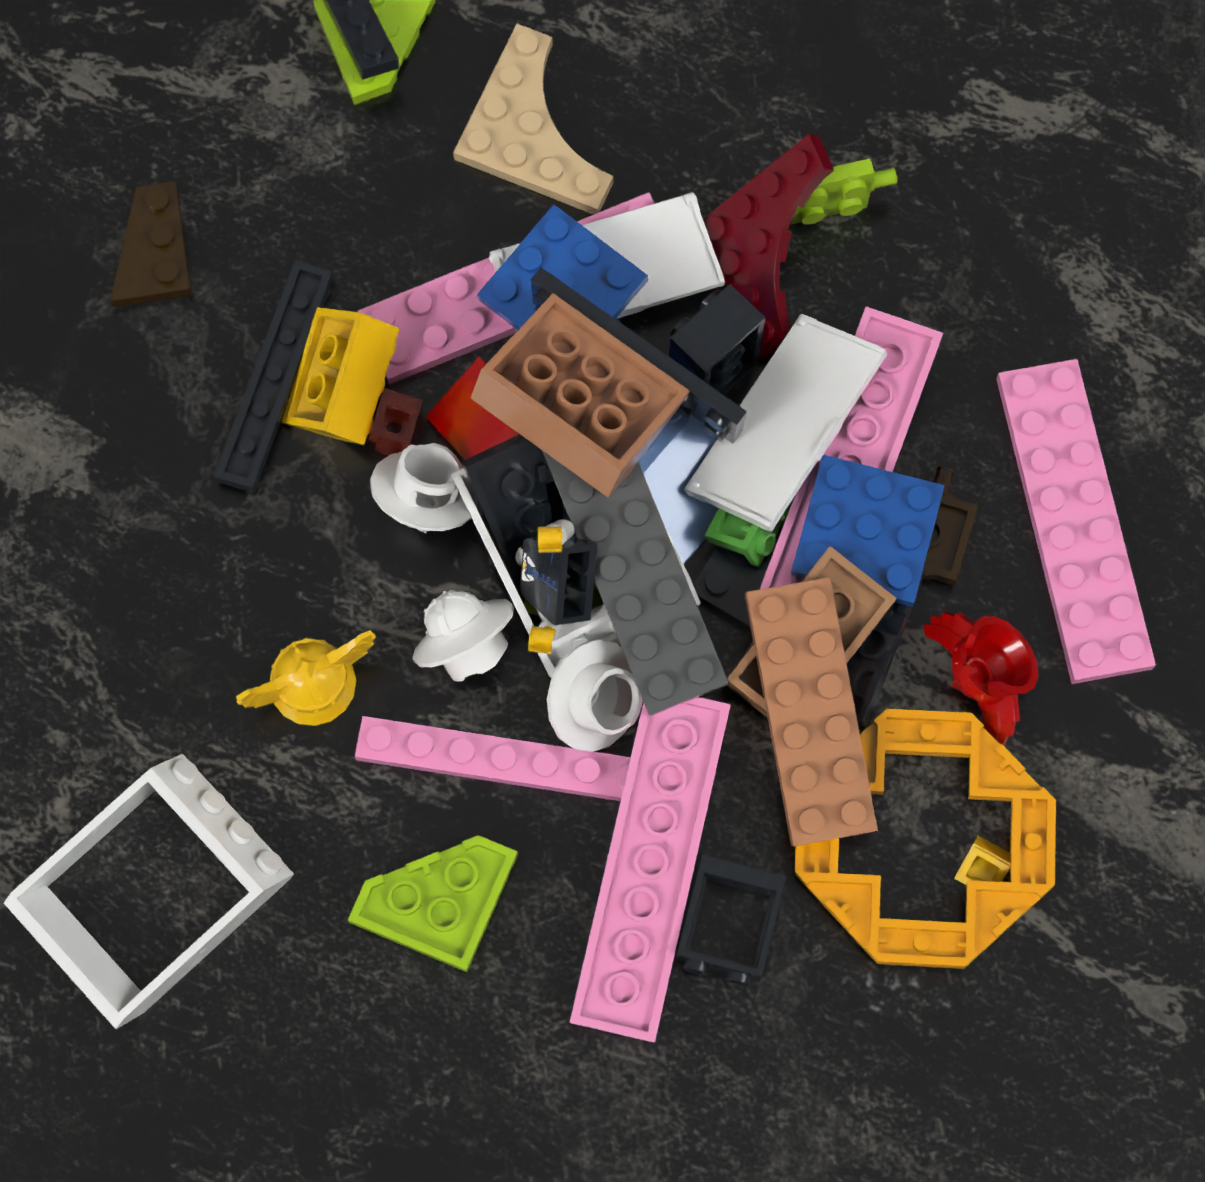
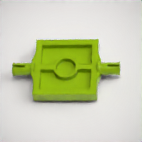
[790,159,897,224]

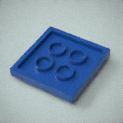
[477,205,649,330]
[791,455,945,607]

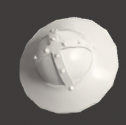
[370,443,472,533]
[413,590,514,681]
[547,639,643,752]

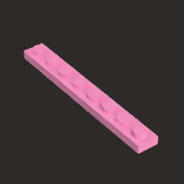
[355,716,631,801]

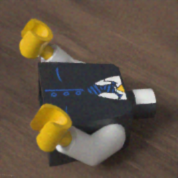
[516,519,598,654]

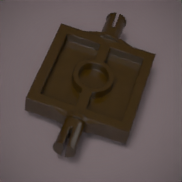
[915,466,978,601]

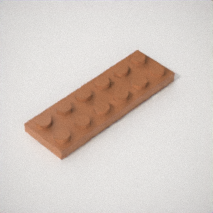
[745,577,878,846]

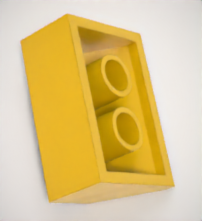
[281,307,400,445]

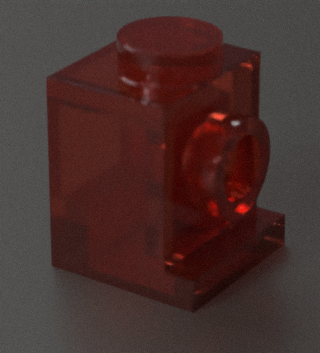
[368,388,423,455]

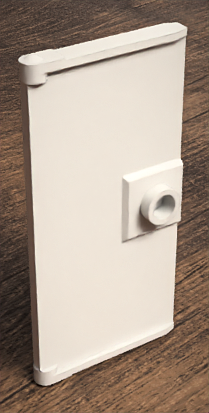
[489,192,725,331]
[684,314,887,532]

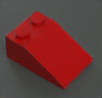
[426,356,519,460]

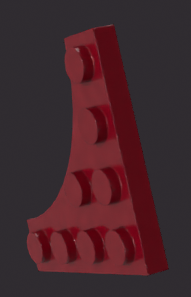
[703,134,834,360]

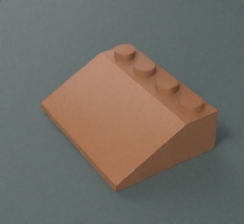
[471,293,690,498]

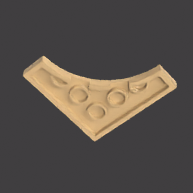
[453,24,613,214]

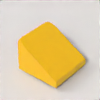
[954,836,1010,885]

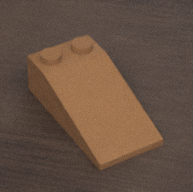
[726,546,897,718]

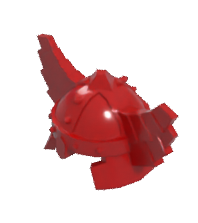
[923,612,1038,746]

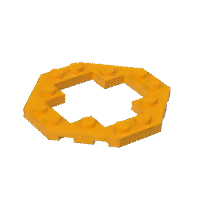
[795,709,1056,969]

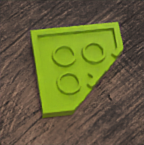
[313,0,436,105]
[348,835,518,972]

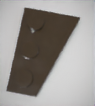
[110,181,192,307]

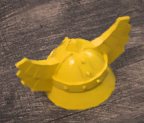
[236,630,376,726]

